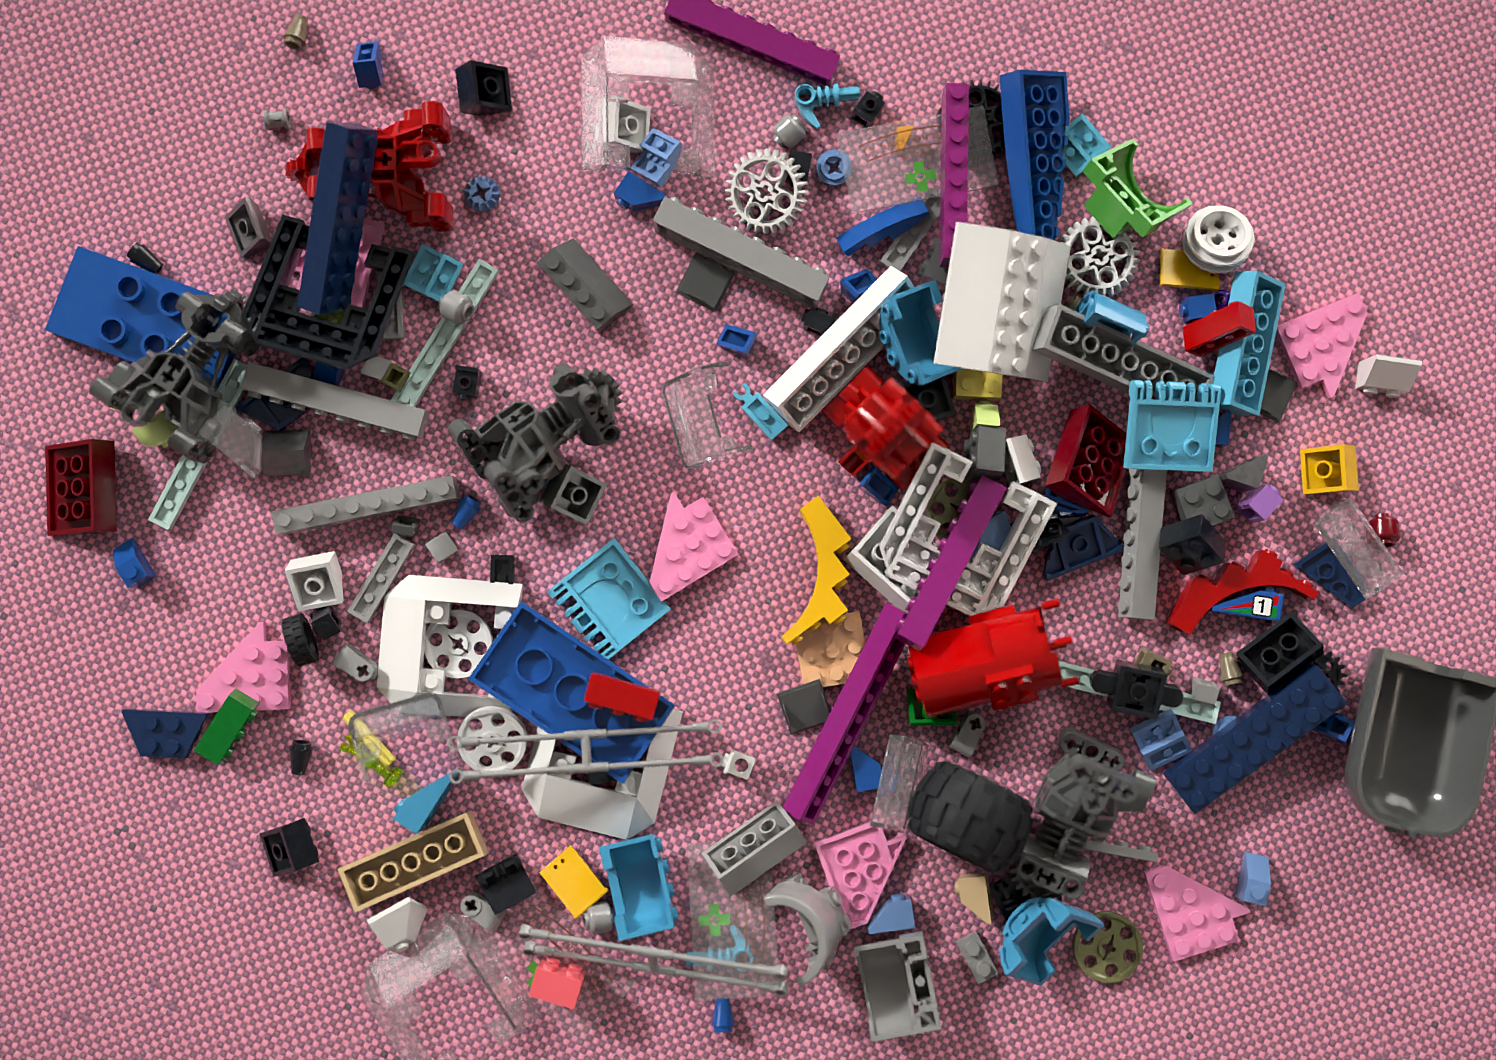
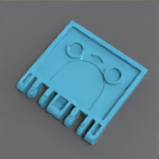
[1124,380,1221,472]
[547,538,671,660]

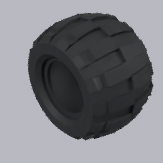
[907,761,1033,875]

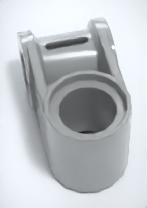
[332,643,378,681]
[948,711,986,757]
[460,892,507,932]

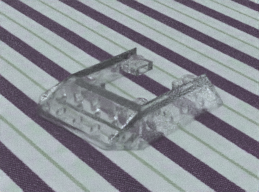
[580,36,715,178]
[362,912,541,1060]

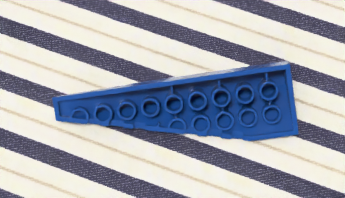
[999,69,1070,241]

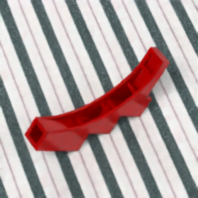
[1165,549,1319,635]

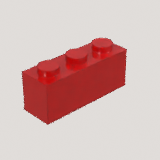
[1183,301,1256,357]
[584,672,661,722]

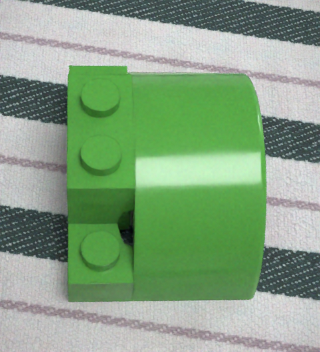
[1082,139,1193,239]

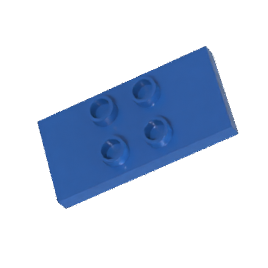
[45,246,236,389]
[468,601,676,784]

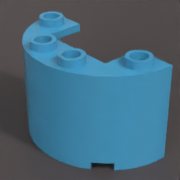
[879,280,962,385]
[1074,291,1150,345]
[599,834,679,941]
[1000,897,1104,986]

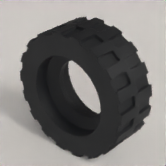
[281,613,319,667]

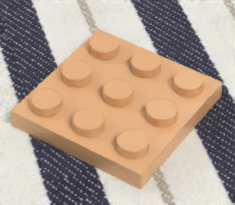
[792,611,865,687]

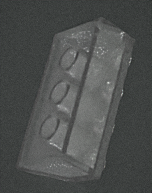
[1313,498,1404,600]
[870,735,930,836]

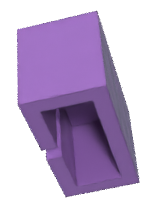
[1234,484,1284,523]

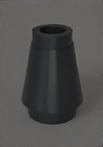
[127,242,163,274]
[290,740,313,775]

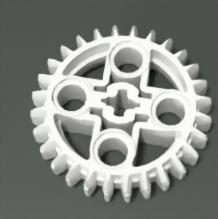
[725,149,809,234]
[1060,216,1140,297]

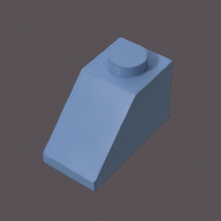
[1235,852,1271,906]
[867,893,915,934]

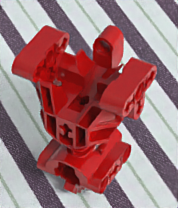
[285,101,454,232]
[821,365,949,491]

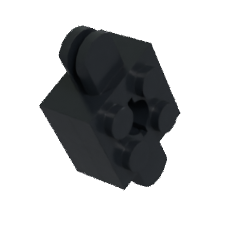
[1089,659,1183,719]

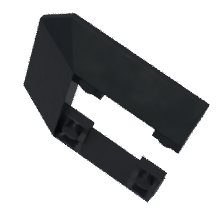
[241,214,415,370]

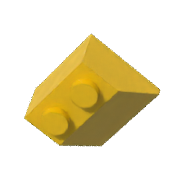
[1300,444,1359,494]

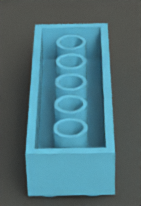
[1212,270,1286,416]

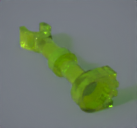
[338,733,404,789]

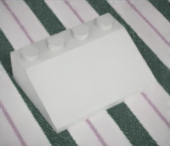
[844,505,938,613]

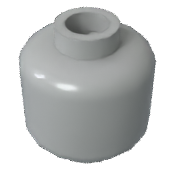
[773,114,806,148]
[439,290,474,324]
[582,902,616,935]

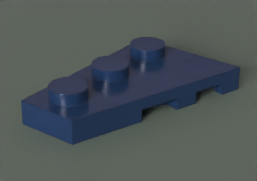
[1292,539,1372,608]

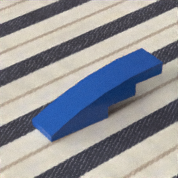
[836,197,930,257]

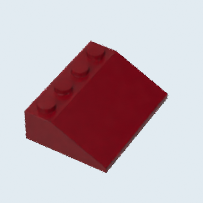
[1045,404,1127,517]
[45,439,117,536]

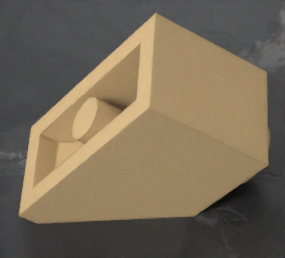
[955,872,994,924]

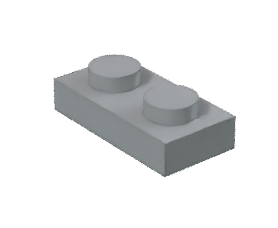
[955,931,998,985]

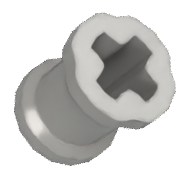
[263,108,292,131]

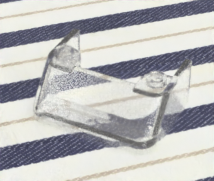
[662,361,753,469]
[199,401,262,479]
[348,693,458,787]

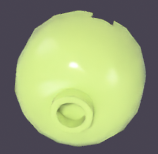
[131,410,179,448]

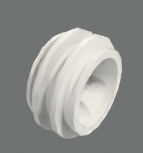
[1182,205,1255,273]

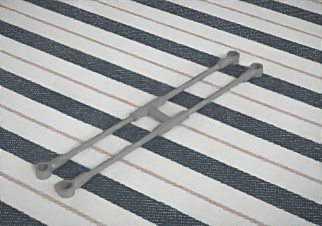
[448,719,724,784]
[518,925,789,997]

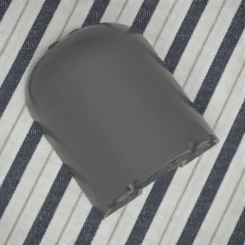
[1344,648,1496,838]

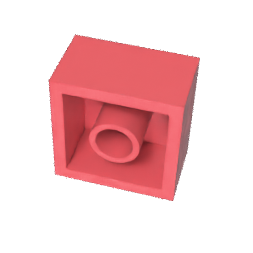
[529,957,587,1009]

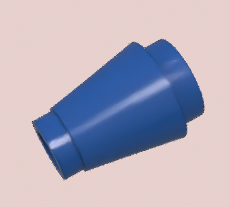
[451,494,482,529]
[712,998,735,1033]

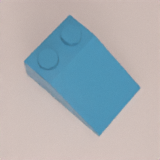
[393,768,463,834]

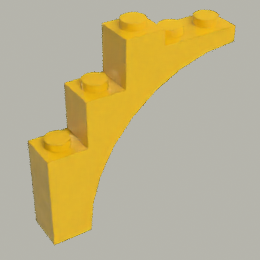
[781,496,851,646]

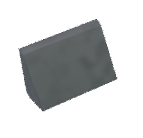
[225,197,272,258]
[258,430,311,476]
[1219,454,1269,492]

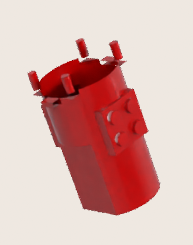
[907,599,1079,718]

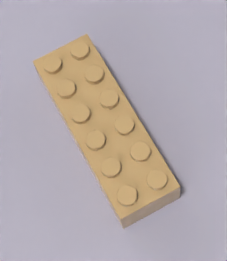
[338,810,489,912]

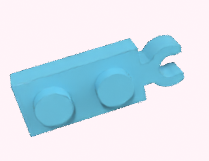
[733,383,788,441]

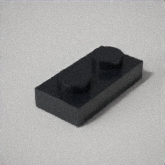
[490,555,515,585]

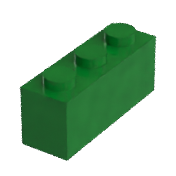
[194,688,259,765]

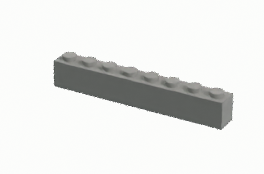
[241,362,430,441]
[1118,469,1167,620]
[271,476,461,535]

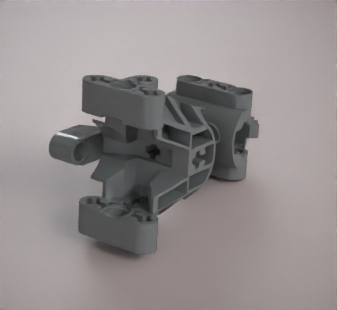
[89,289,260,464]
[448,364,622,523]
[1009,727,1156,902]

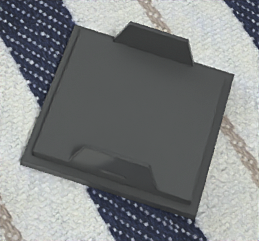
[676,252,736,312]
[1260,369,1297,423]
[776,679,831,734]

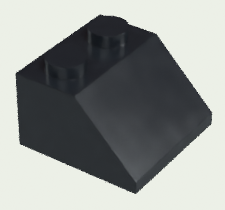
[455,60,513,116]
[259,818,320,877]

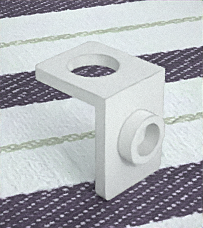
[721,749,755,780]

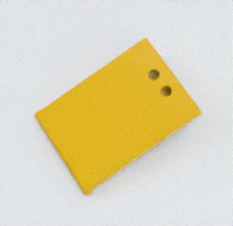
[1160,248,1219,291]
[539,845,608,919]

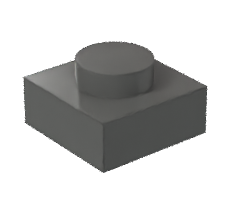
[391,515,420,537]

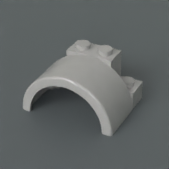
[764,872,851,987]
[854,931,942,1041]

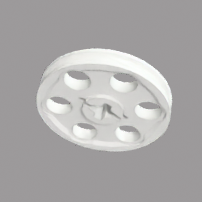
[424,610,493,678]
[457,706,527,772]

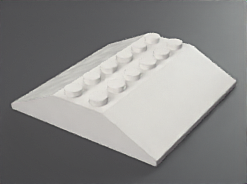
[934,222,1071,382]

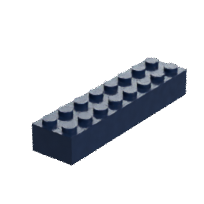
[297,121,379,315]
[1162,663,1348,814]

